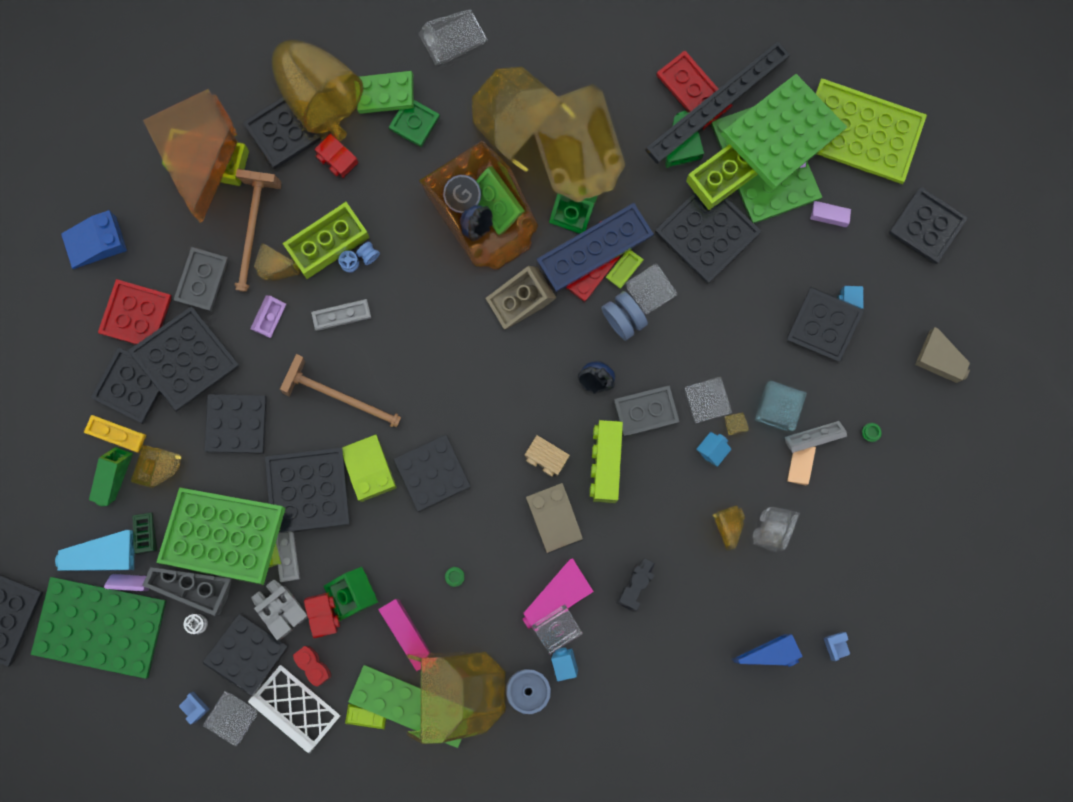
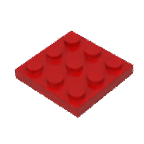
[98,279,172,345]

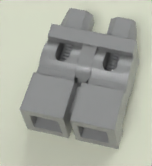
[251,580,308,640]

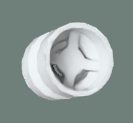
[184,614,208,634]

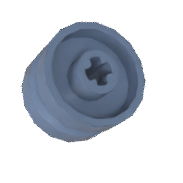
[601,291,648,341]
[505,669,551,714]

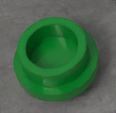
[862,423,882,442]
[445,567,465,587]

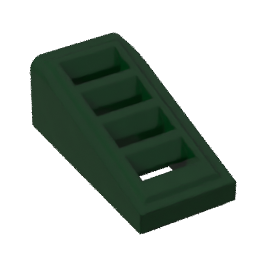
[132,512,157,554]

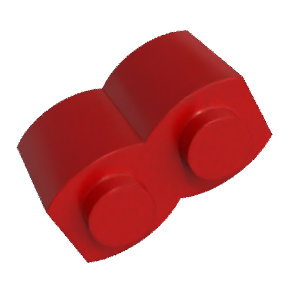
[314,134,359,178]
[304,592,340,638]
[293,646,332,687]

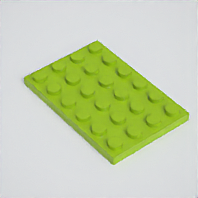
[816,78,927,184]

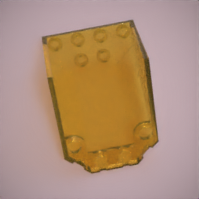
[472,66,576,172]
[522,84,625,202]
[407,652,505,744]

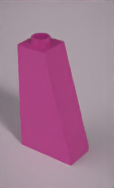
[523,558,594,630]
[378,599,435,672]

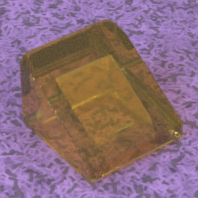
[724,413,749,435]

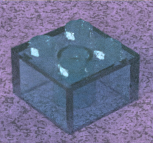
[755,380,807,432]

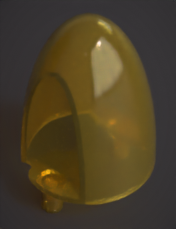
[272,40,363,141]

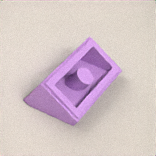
[810,201,851,227]
[250,296,286,338]
[104,574,149,591]

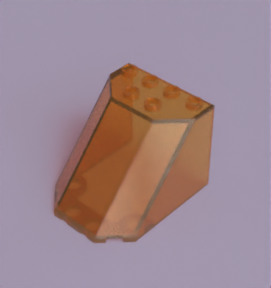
[143,89,238,223]
[419,140,538,269]

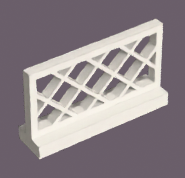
[248,665,340,754]

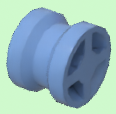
[356,242,380,265]
[338,250,359,272]

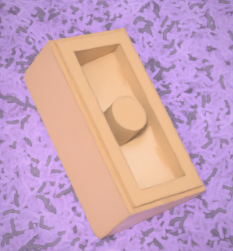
[787,447,816,486]

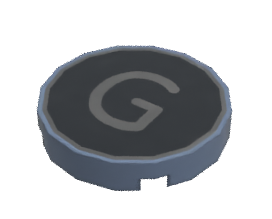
[443,175,481,213]

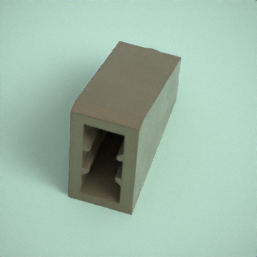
[915,327,970,383]

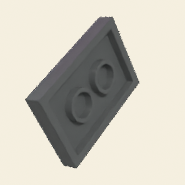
[174,247,229,312]
[614,385,680,437]

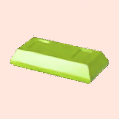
[606,250,644,289]
[345,704,386,729]

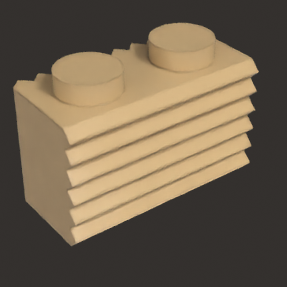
[525,435,570,477]

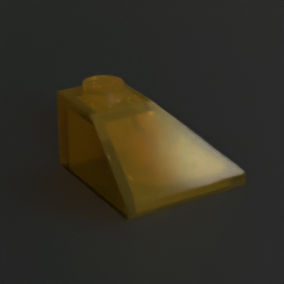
[254,243,301,281]
[131,445,181,488]
[713,505,745,551]

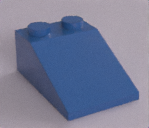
[61,210,127,269]
[733,634,803,667]

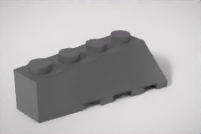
[142,567,232,616]

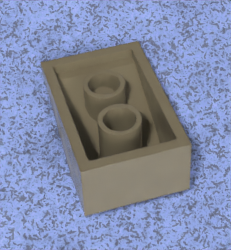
[485,266,556,330]
[526,483,583,553]

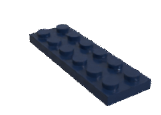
[536,203,654,292]

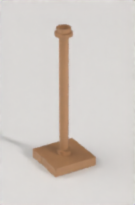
[235,169,282,292]
[280,354,401,428]

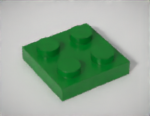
[389,100,440,147]

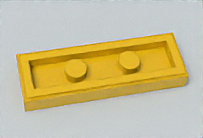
[84,415,146,453]

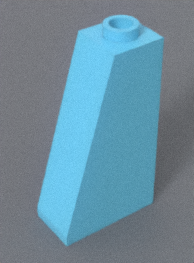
[55,530,135,571]

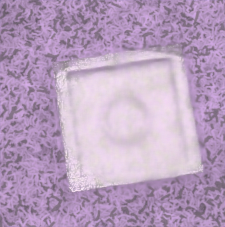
[625,263,677,315]
[684,377,732,424]
[532,604,583,655]
[203,691,259,747]

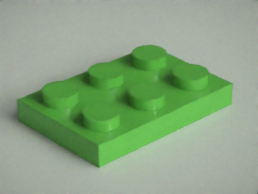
[358,71,414,114]
[476,166,525,235]

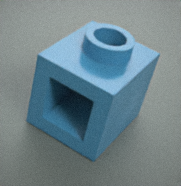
[838,286,863,308]
[696,432,732,467]
[551,648,578,681]

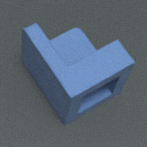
[823,632,850,661]
[179,692,210,725]

